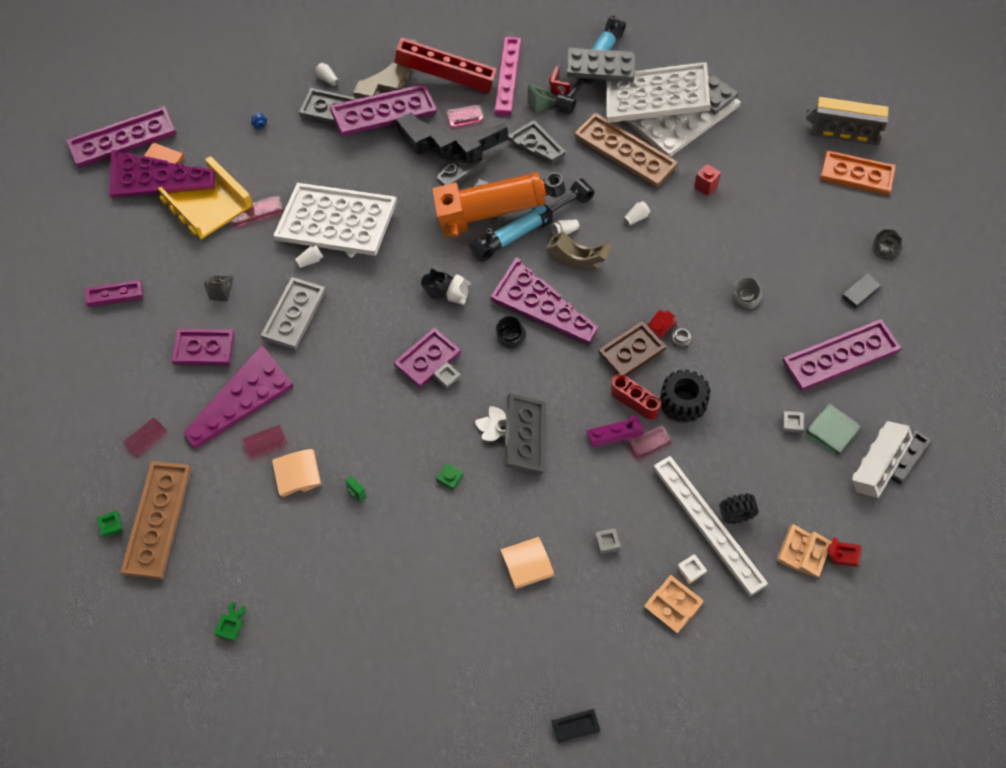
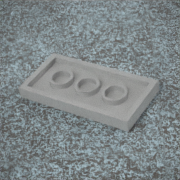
[260,277,326,350]

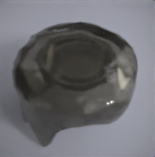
[872,229,902,260]

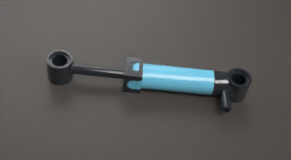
[554,15,626,114]
[470,178,595,262]

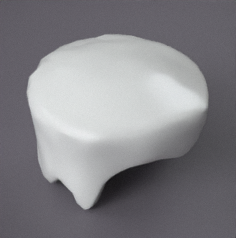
[447,275,471,305]

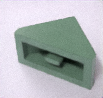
[527,84,556,113]

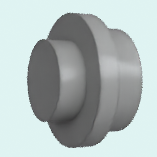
[672,328,691,347]

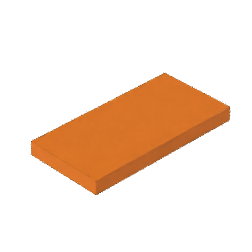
[820,150,896,196]

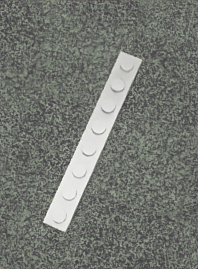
[653,456,768,597]

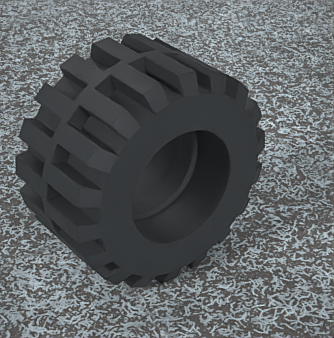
[660,369,711,423]

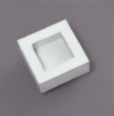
[677,554,707,584]

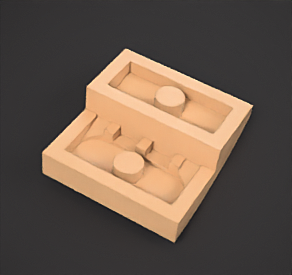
[272,449,322,497]
[776,524,832,578]
[500,537,554,589]
[644,575,704,633]

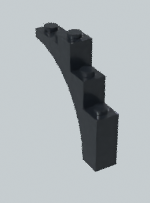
[396,113,509,164]

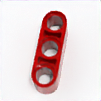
[610,374,661,420]

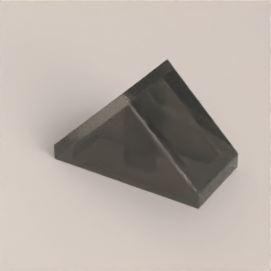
[204,275,233,301]

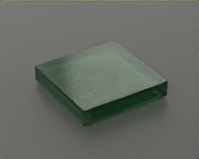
[806,404,861,455]

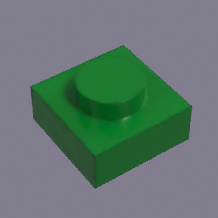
[436,463,464,490]
[345,475,366,502]
[97,511,123,538]

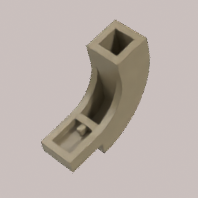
[545,232,612,270]

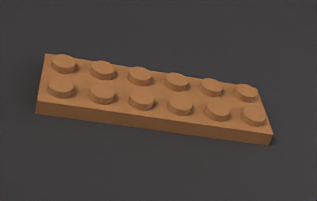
[574,113,678,188]
[120,461,192,580]

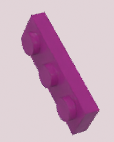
[86,280,144,307]

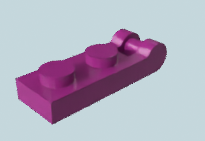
[586,416,645,448]

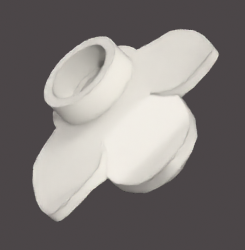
[475,406,506,442]

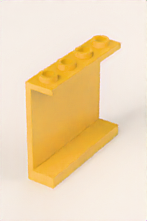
[158,156,253,240]

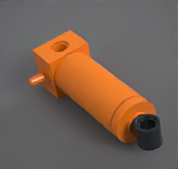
[432,172,565,237]

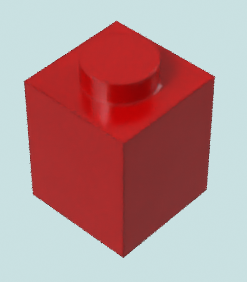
[694,164,721,196]

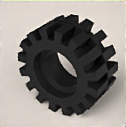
[719,493,759,524]

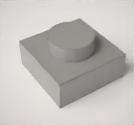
[433,362,461,389]
[782,411,804,433]
[595,528,621,554]

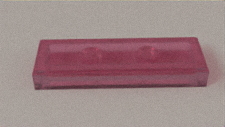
[231,195,284,227]

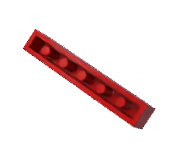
[394,38,497,94]

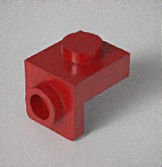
[647,309,678,339]
[827,537,862,567]

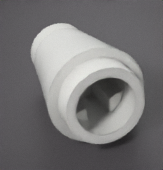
[315,63,339,87]
[623,201,650,226]
[551,219,579,235]
[295,245,323,268]

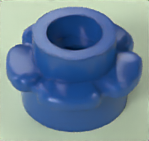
[251,113,267,129]

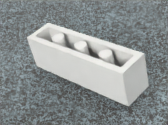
[852,421,913,498]

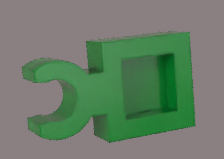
[214,602,246,642]

